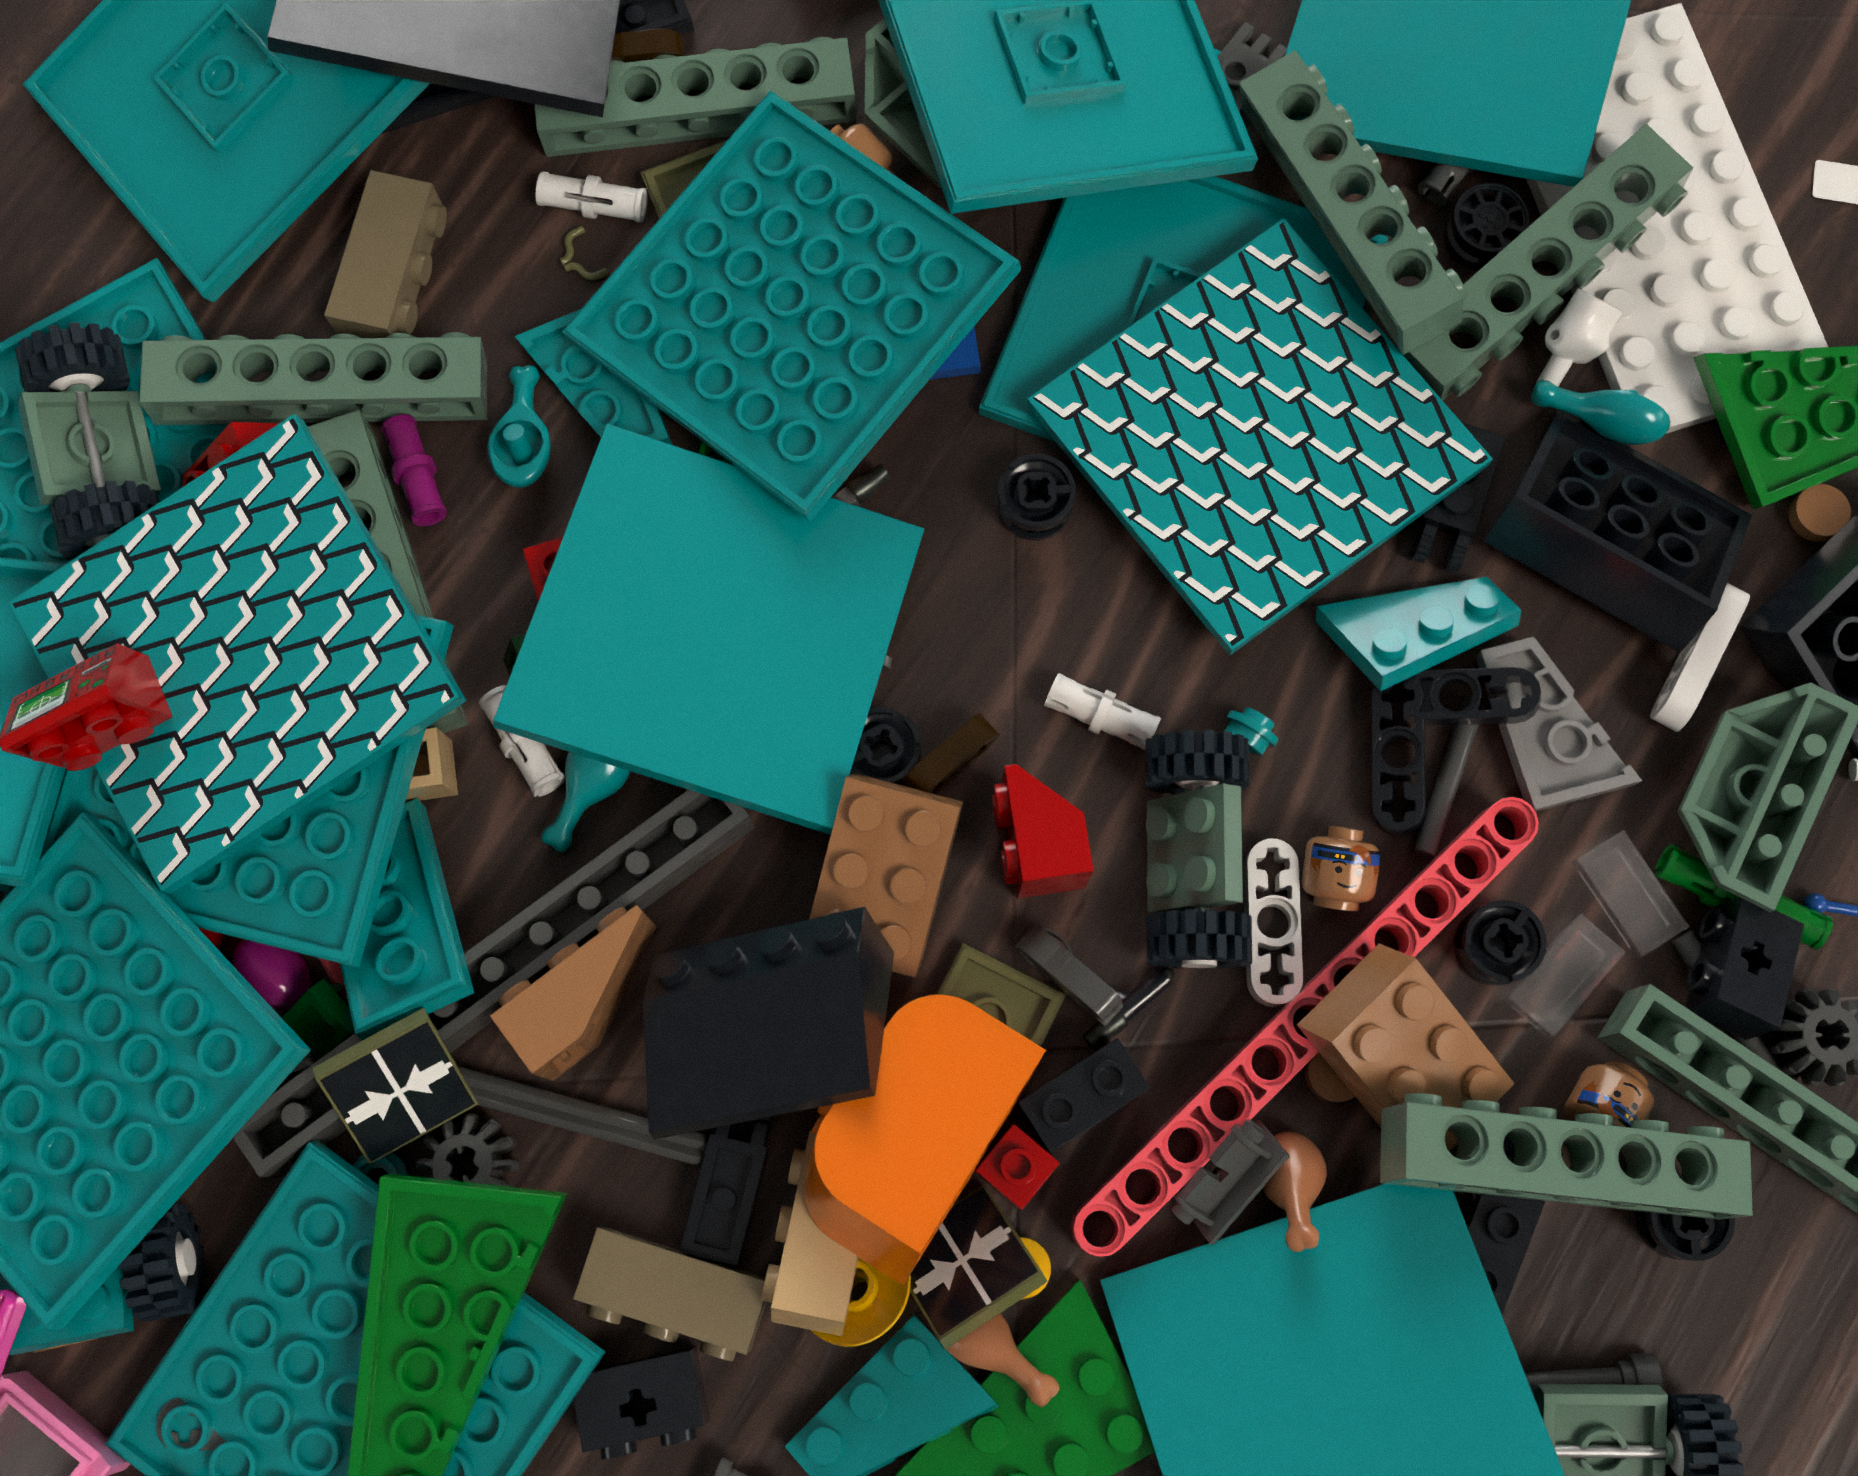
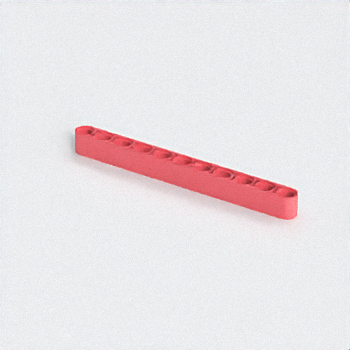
[1070,797,1539,1257]

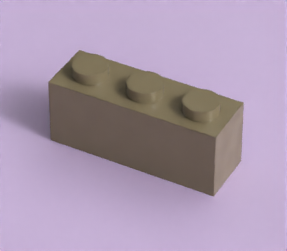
[324,170,447,338]
[573,1227,766,1361]

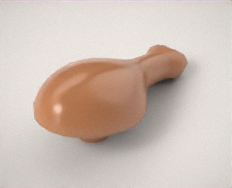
[1262,1131,1327,1252]
[946,1313,1060,1407]

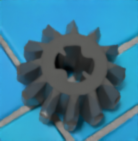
[1769,988,1858,1087]
[416,1113,521,1187]

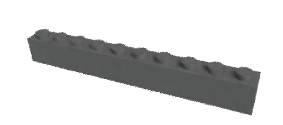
[233,790,754,1178]

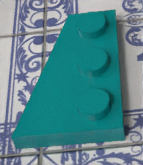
[514,309,673,445]
[1315,577,1522,691]
[785,1315,1000,1476]

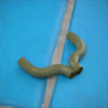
[560,225,609,281]

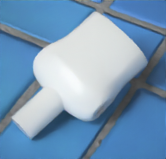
[1536,288,1623,387]

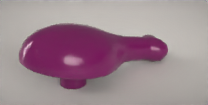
[232,939,355,1038]

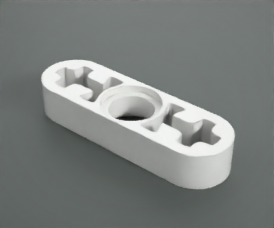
[1650,583,1750,732]
[1243,838,1303,1007]

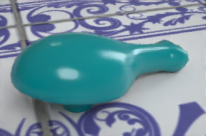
[487,365,551,488]
[1531,379,1670,445]
[541,752,631,853]

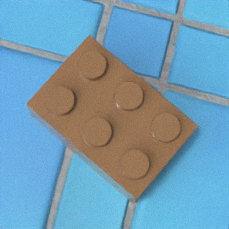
[809,773,964,978]
[1297,944,1515,1151]

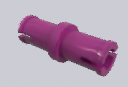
[381,414,448,526]

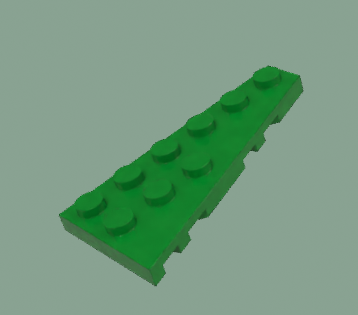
[1693,346,1858,509]
[348,1174,567,1476]
[894,1278,1155,1476]

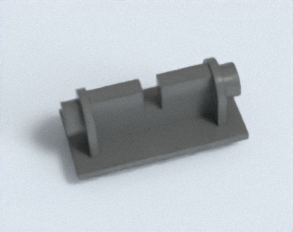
[1171,1119,1290,1245]

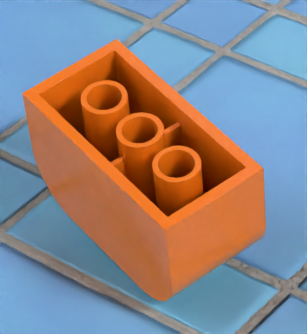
[803,995,1046,1286]

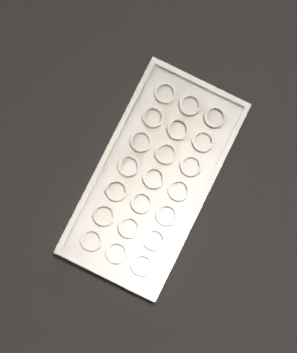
[1526,3,1828,434]

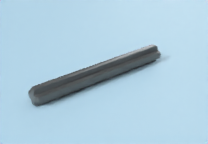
[458,1066,709,1166]

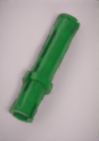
[1655,844,1833,950]

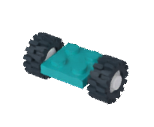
[0,1203,206,1355]

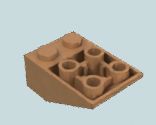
[490,905,657,1081]

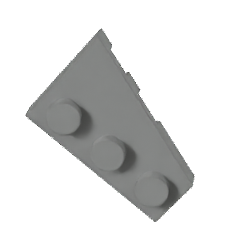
[1475,636,1642,812]

